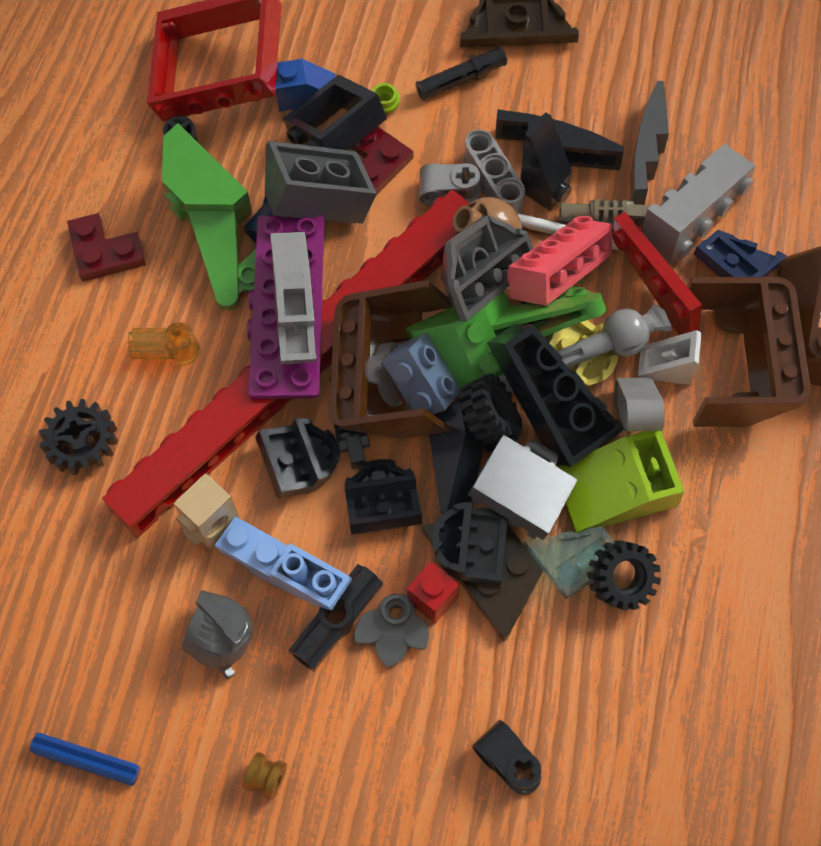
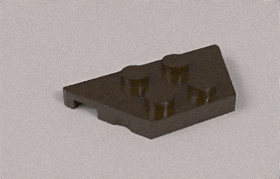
[460,0,579,47]
[422,523,543,642]

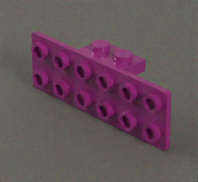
[247,215,325,399]

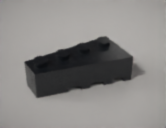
[487,324,624,467]

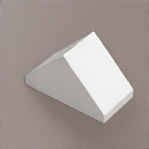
[638,330,701,385]

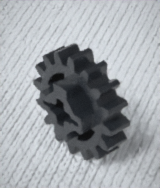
[39,399,118,475]

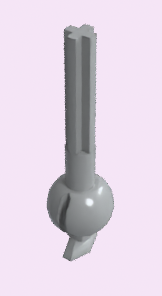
[498,304,672,392]

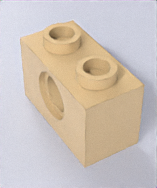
[174,473,239,551]

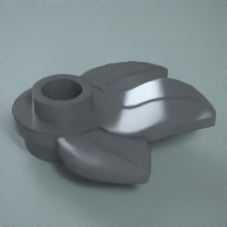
[354,594,429,667]

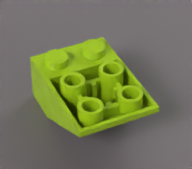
[558,431,685,535]

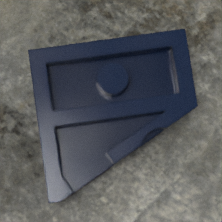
[693,230,787,277]

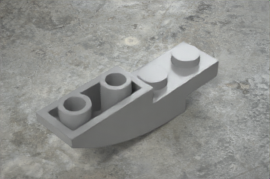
[270,232,316,365]

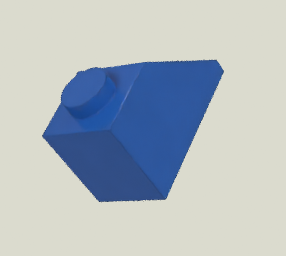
[275,59,336,112]

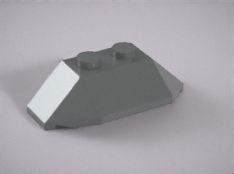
[441,215,533,322]

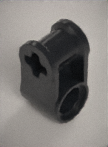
[471,719,542,795]

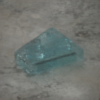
[524,527,615,599]

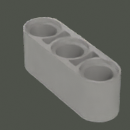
[464,129,525,214]
[614,378,664,431]

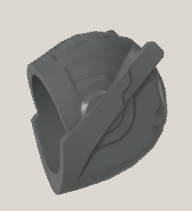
[182,590,253,679]

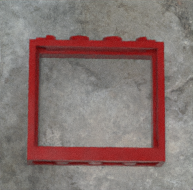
[147,0,282,121]

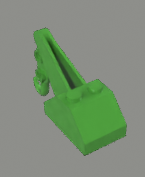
[162,123,256,310]
[405,278,607,388]

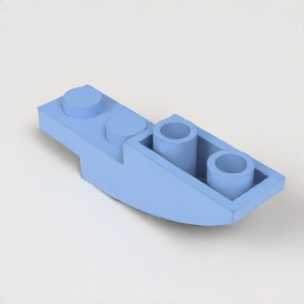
[215,516,352,610]

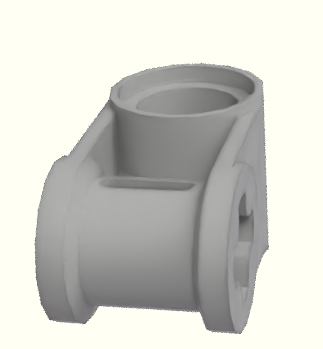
[419,163,481,206]

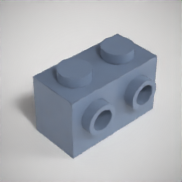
[382,332,461,415]

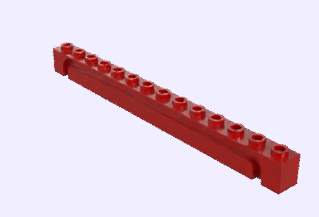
[102,189,469,539]

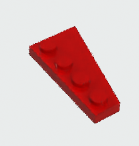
[612,212,702,335]

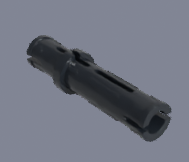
[415,46,507,101]

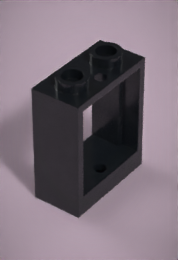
[282,74,387,150]

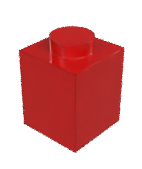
[407,561,459,624]

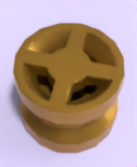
[243,751,287,800]

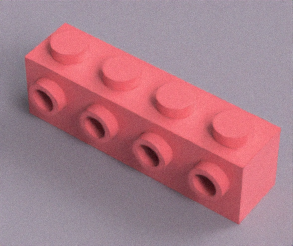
[507,216,612,306]

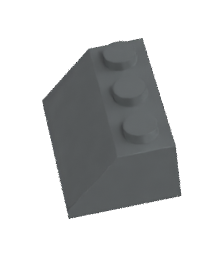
[264,141,377,224]

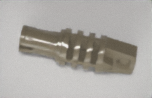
[559,199,650,229]

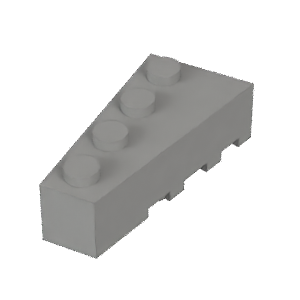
[642,144,756,266]

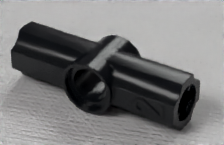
[289,564,383,672]

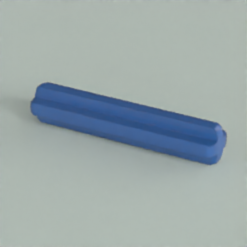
[30,733,140,786]

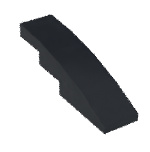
[495,109,624,170]

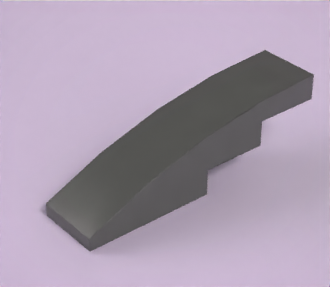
[630,81,669,205]

